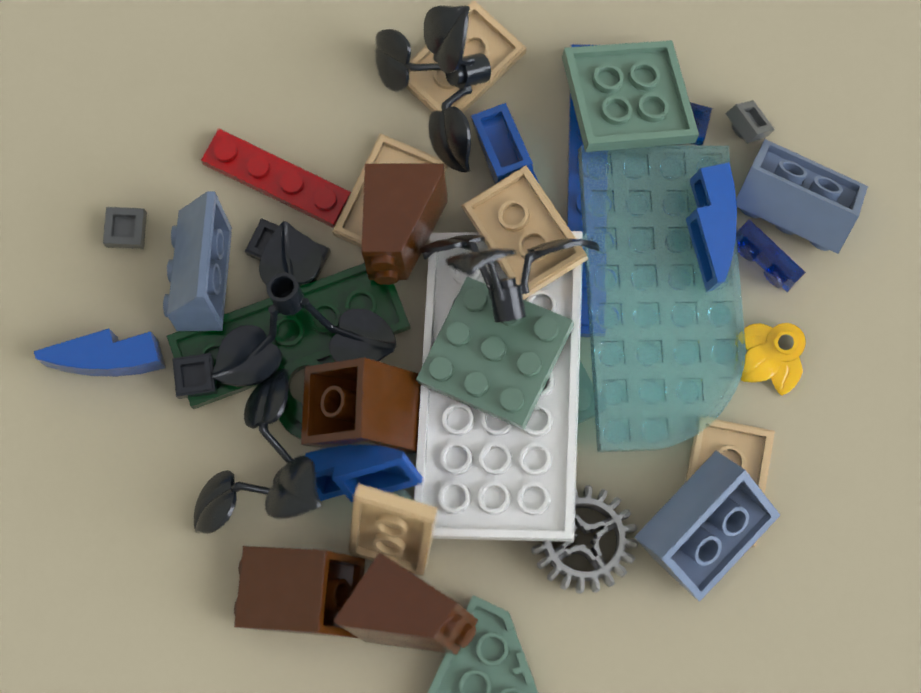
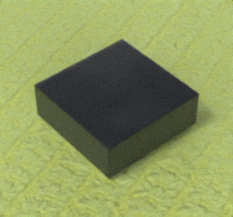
[172,353,217,399]

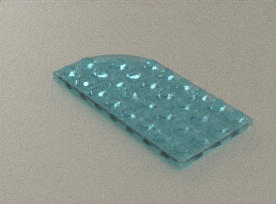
[578,145,746,452]

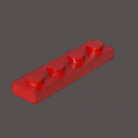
[201,128,351,228]

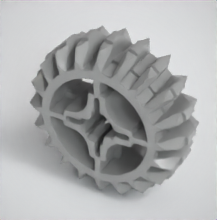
[531,485,638,594]

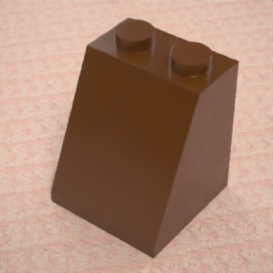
[361,163,448,285]
[301,357,421,454]
[234,546,365,638]
[333,552,479,654]

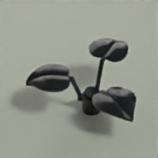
[375,5,491,173]
[211,221,397,387]
[419,235,600,322]
[194,368,321,534]

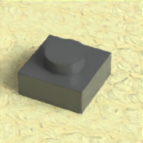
[726,100,775,144]
[103,207,147,249]

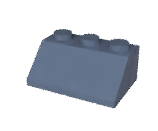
[736,139,868,254]
[163,191,232,331]
[634,451,780,602]

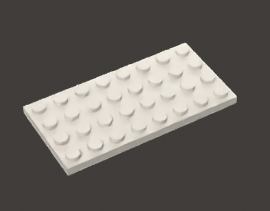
[414,231,584,542]

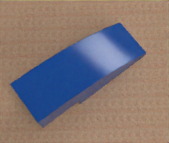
[471,103,540,185]
[685,162,737,292]
[34,328,166,377]
[305,444,423,504]

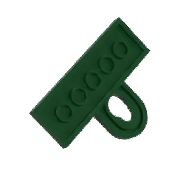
[166,263,411,440]

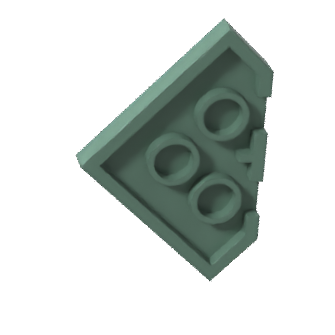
[428,595,538,693]

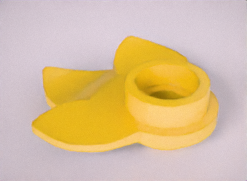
[736,323,806,395]

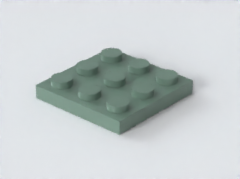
[562,40,699,152]
[416,276,574,430]

